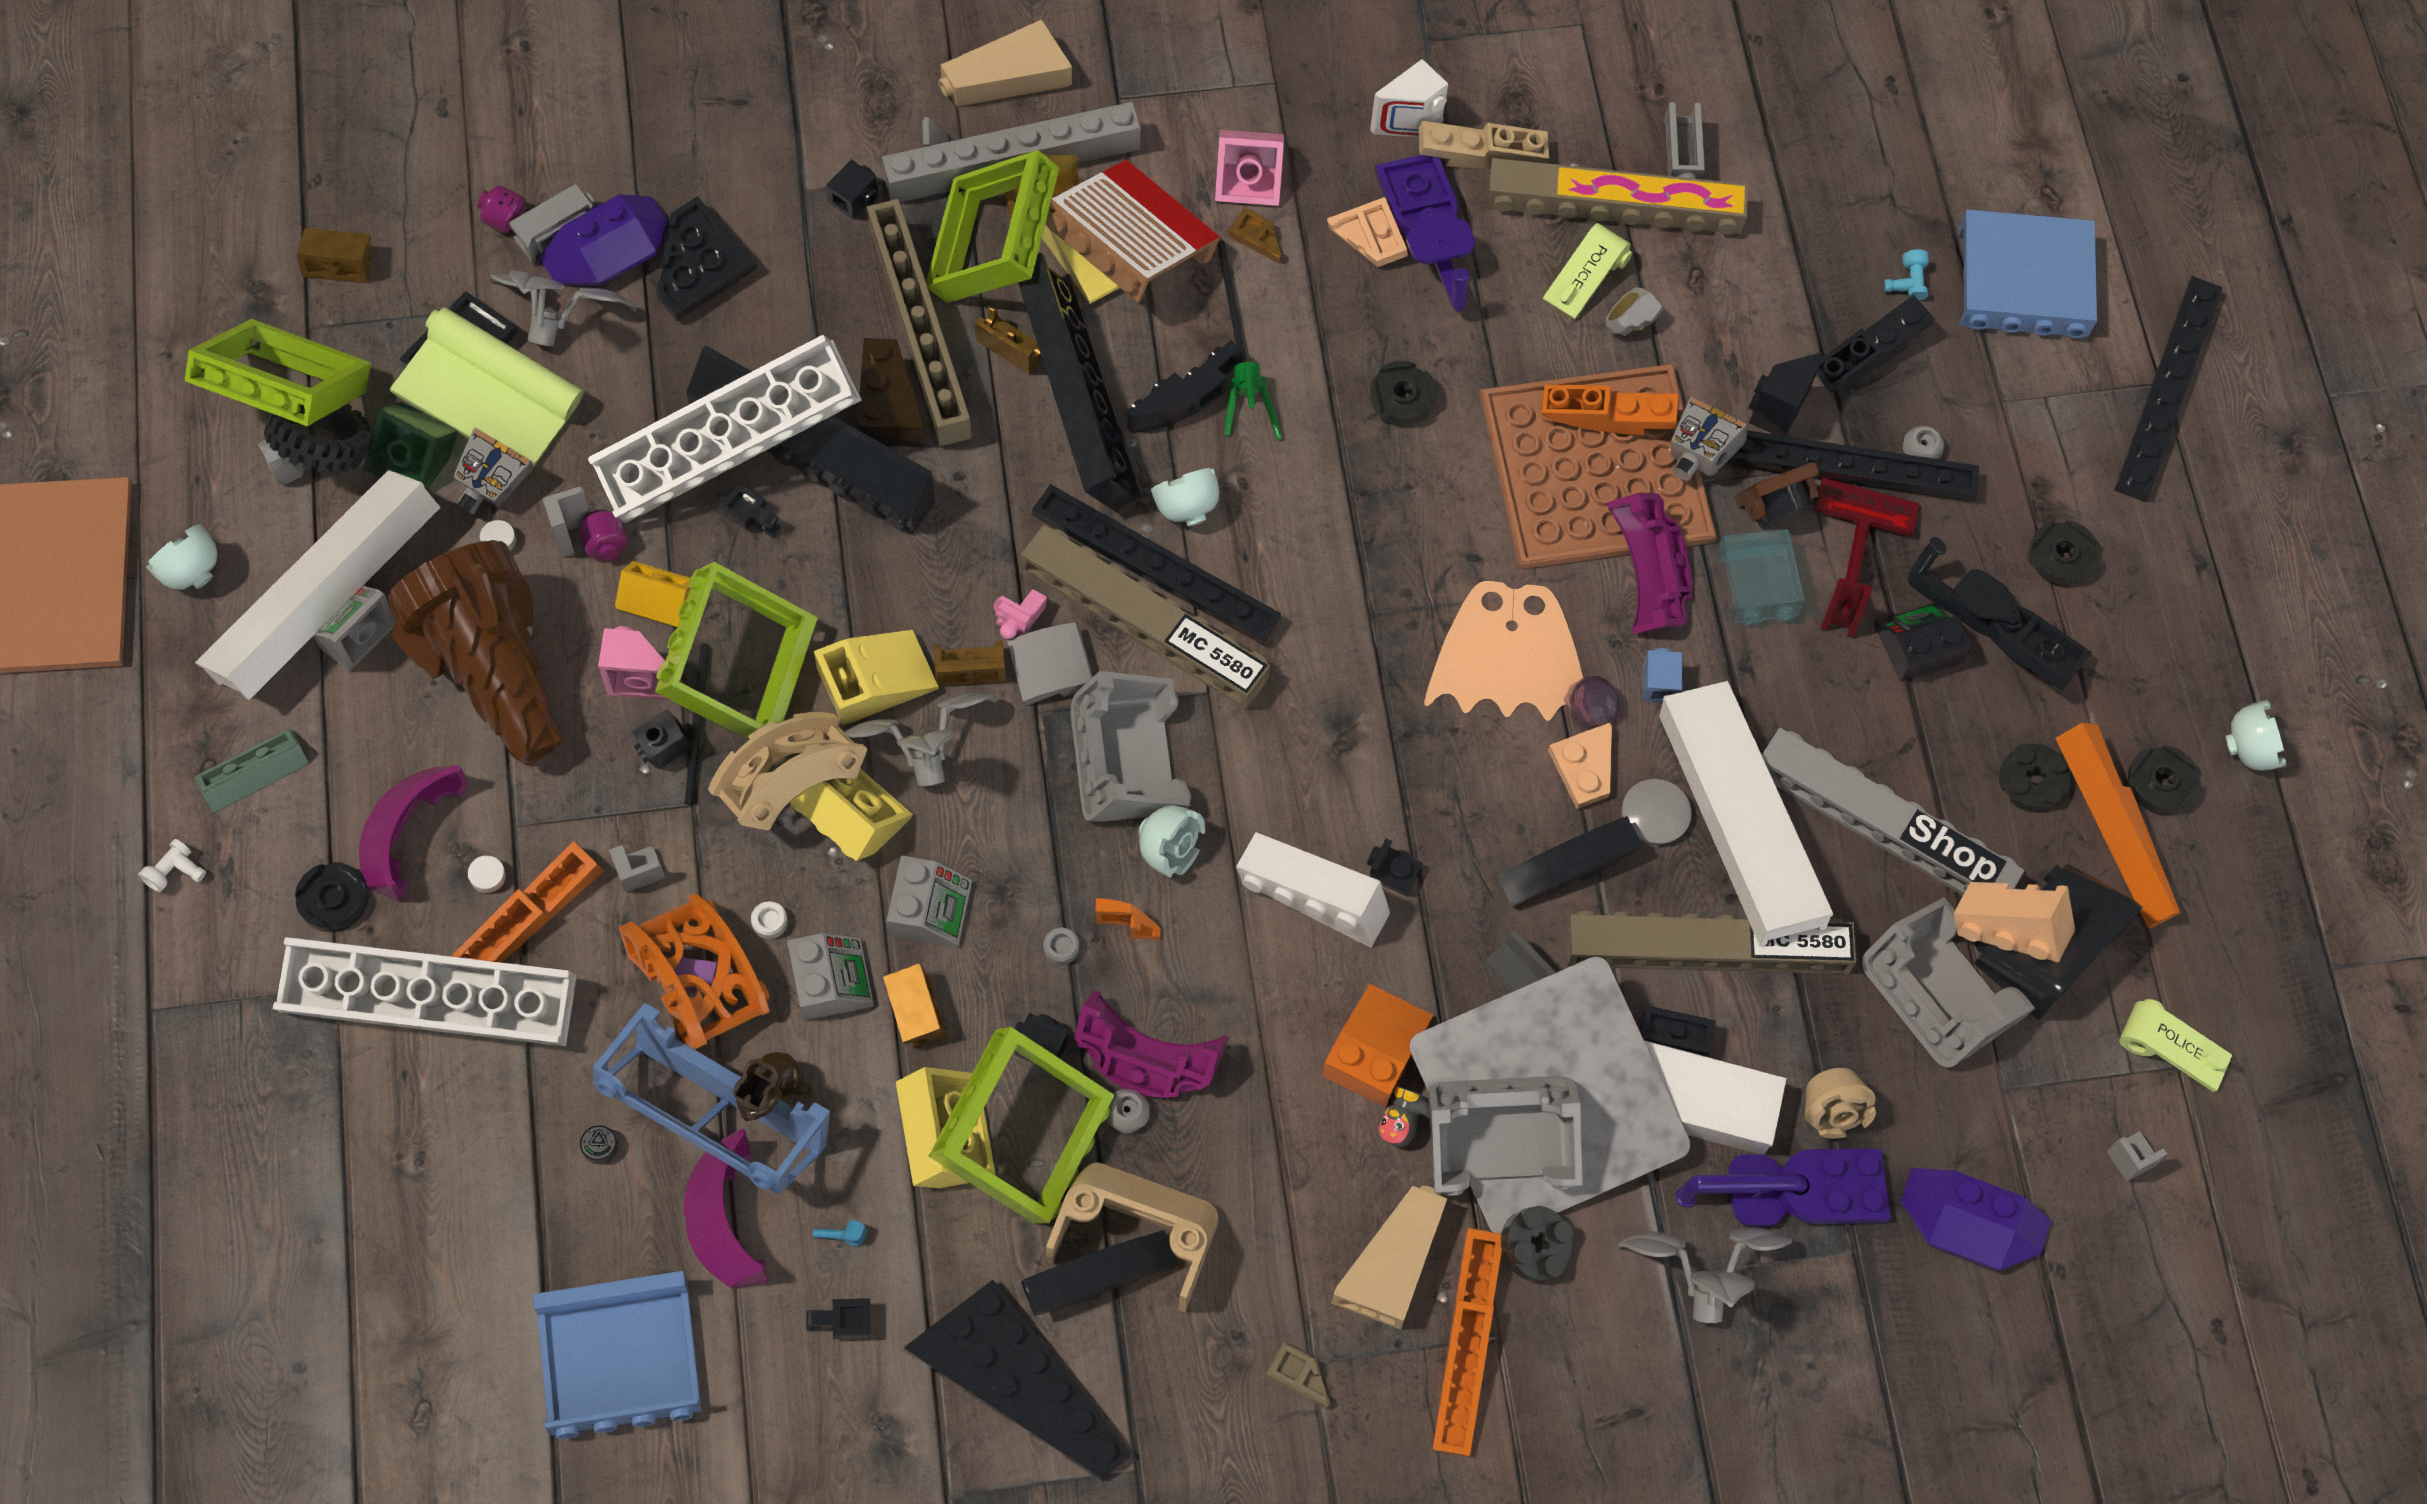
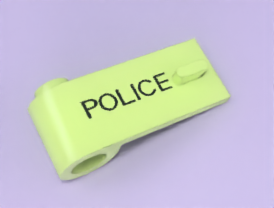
[1543,223,1632,320]
[2119,999,2232,1092]

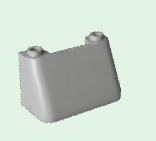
[1071,671,1191,822]
[1862,897,2035,1067]
[1428,1076,1583,1196]

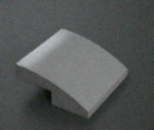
[1007,622,1093,705]

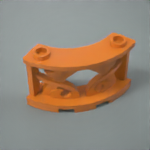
[618,893,770,1050]

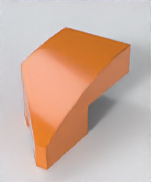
[1095,898,1161,940]

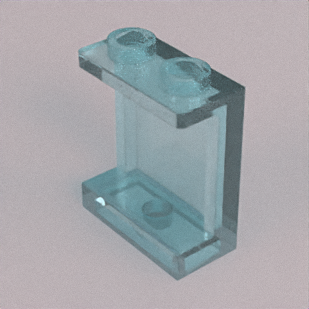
[1717,529,1805,625]

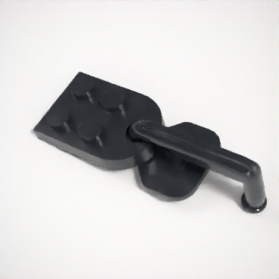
[1907,537,2093,691]

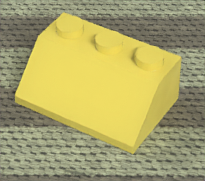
[790,768,913,861]
[896,1067,996,1188]

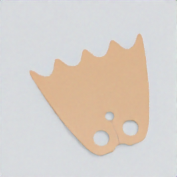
[1424,581,1590,721]

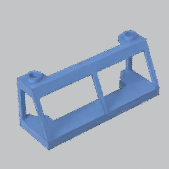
[593,1003,830,1195]

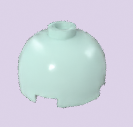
[1151,468,1220,527]
[146,524,218,590]
[2225,700,2286,771]
[1139,805,1205,877]

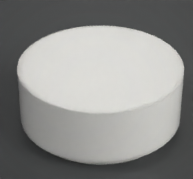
[480,520,516,551]
[468,856,506,893]
[751,901,788,939]

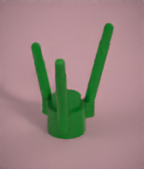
[1224,362,1282,440]

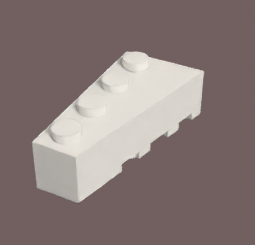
[1236,832,1390,948]

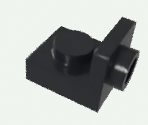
[1367,838,1423,897]

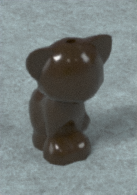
[733,1052,813,1121]

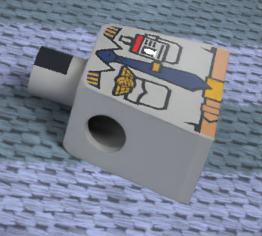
[1671,397,1747,481]
[453,427,534,515]

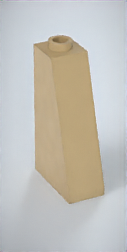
[938,20,1072,107]
[1331,1186,1447,1329]

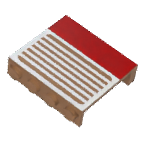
[1045,159,1220,302]

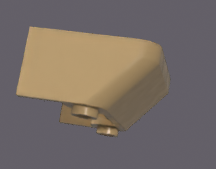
[1046,1163,1218,1312]

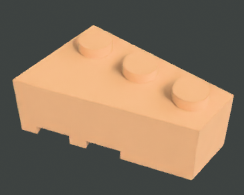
[1954,882,2075,963]

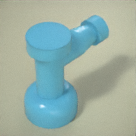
[1884,249,1929,300]

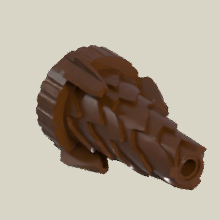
[388,540,565,766]

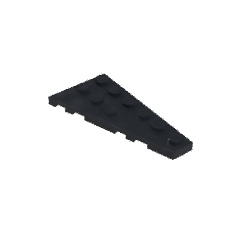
[903,1280,1131,1481]

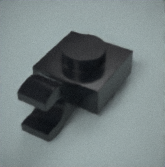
[718,483,781,537]
[806,1298,871,1340]

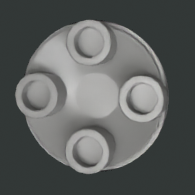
[1621,779,1691,847]

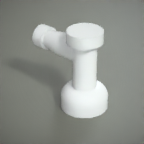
[138,839,206,893]

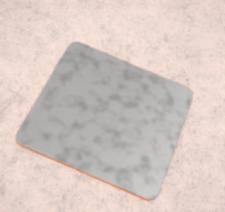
[1410,957,1690,1234]

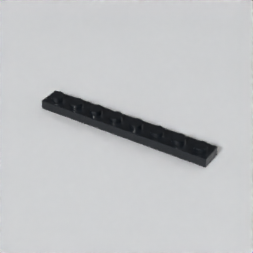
[2114,276,2223,502]
[1726,430,1979,501]
[1032,484,1281,645]

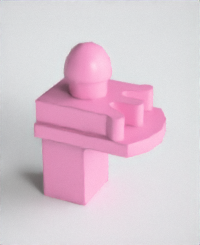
[993,589,1047,639]

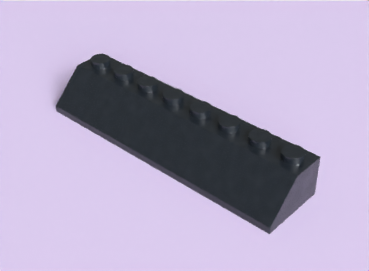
[686,345,935,533]

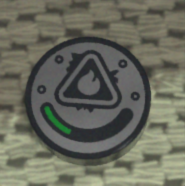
[580,1125,618,1164]

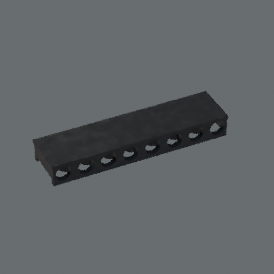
[1018,252,1143,512]

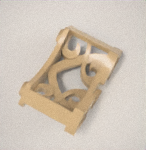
[708,712,867,830]

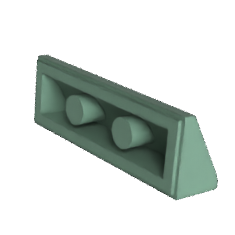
[194,729,308,812]

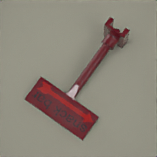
[1814,478,1919,637]

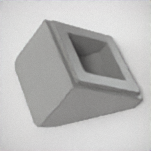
[922,117,949,147]

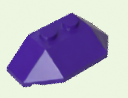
[539,194,669,286]
[1900,1168,2051,1271]

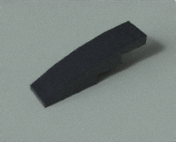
[1497,816,1644,909]
[1021,1230,1178,1316]

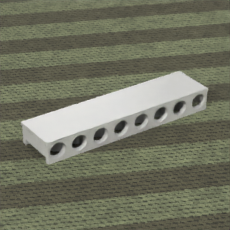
[588,335,862,524]
[195,470,440,700]
[1659,681,1833,946]
[273,937,577,1046]
[1644,1041,1787,1155]

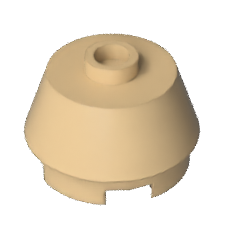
[1805,1068,1876,1139]

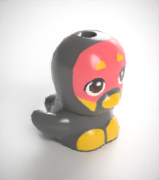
[1378,1086,1430,1147]

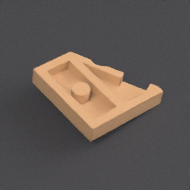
[1327,197,1408,267]
[1548,723,1612,809]

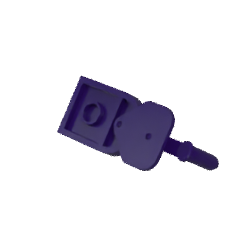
[1375,155,1475,312]
[1675,1149,1891,1227]

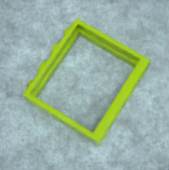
[926,150,1060,303]
[184,319,371,426]
[655,562,818,740]
[928,1027,1114,1224]

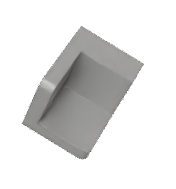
[609,845,665,893]
[2107,1131,2168,1182]

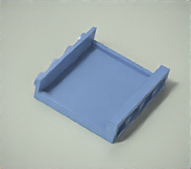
[1959,209,2097,338]
[533,1271,702,1439]

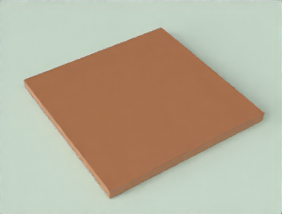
[1479,364,1717,570]
[0,477,132,673]

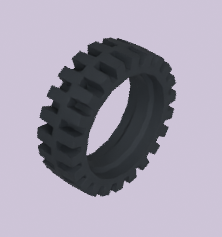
[264,404,371,473]

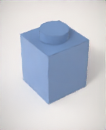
[1643,648,1682,703]

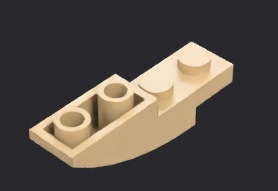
[1419,121,1549,169]

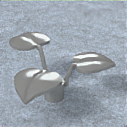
[490,270,637,346]
[844,693,997,786]
[1618,1227,1792,1323]

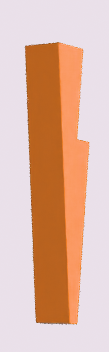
[2055,722,2180,928]
[451,841,604,963]
[1432,1228,1502,1457]

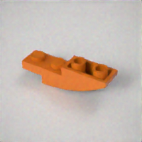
[1541,384,1679,435]

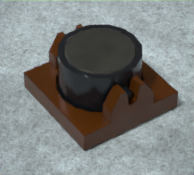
[1734,462,1820,523]

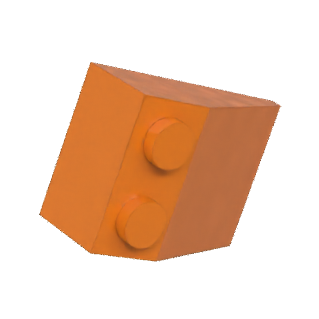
[1322,984,1434,1108]

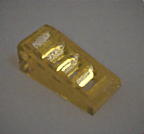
[1045,155,1078,197]

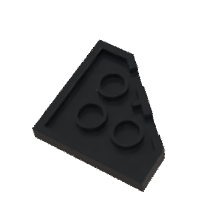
[656,196,757,321]

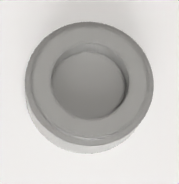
[1043,928,1079,965]

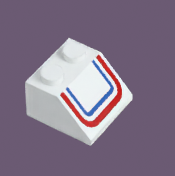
[1370,59,1448,138]

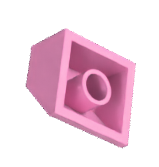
[1215,130,1284,206]
[598,626,669,700]

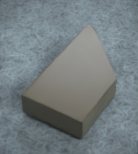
[1265,1341,1330,1410]

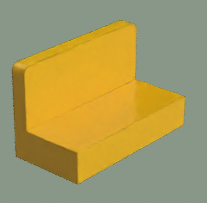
[615,561,691,627]

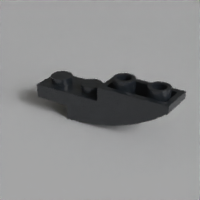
[1816,295,1934,393]
[1127,340,1240,433]

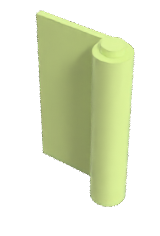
[390,307,584,467]

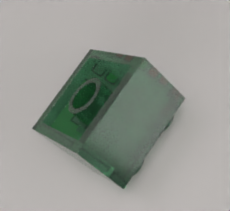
[363,401,458,491]

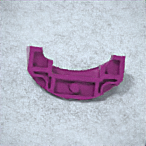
[1607,493,1692,635]
[359,765,468,902]
[1074,990,1229,1098]
[683,1129,768,1289]

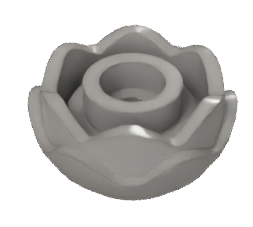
[1903,425,1944,459]
[1106,1089,1149,1134]

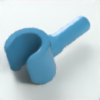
[813,1220,867,1247]

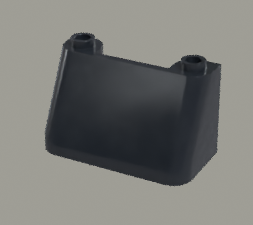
[1974,864,2143,1021]

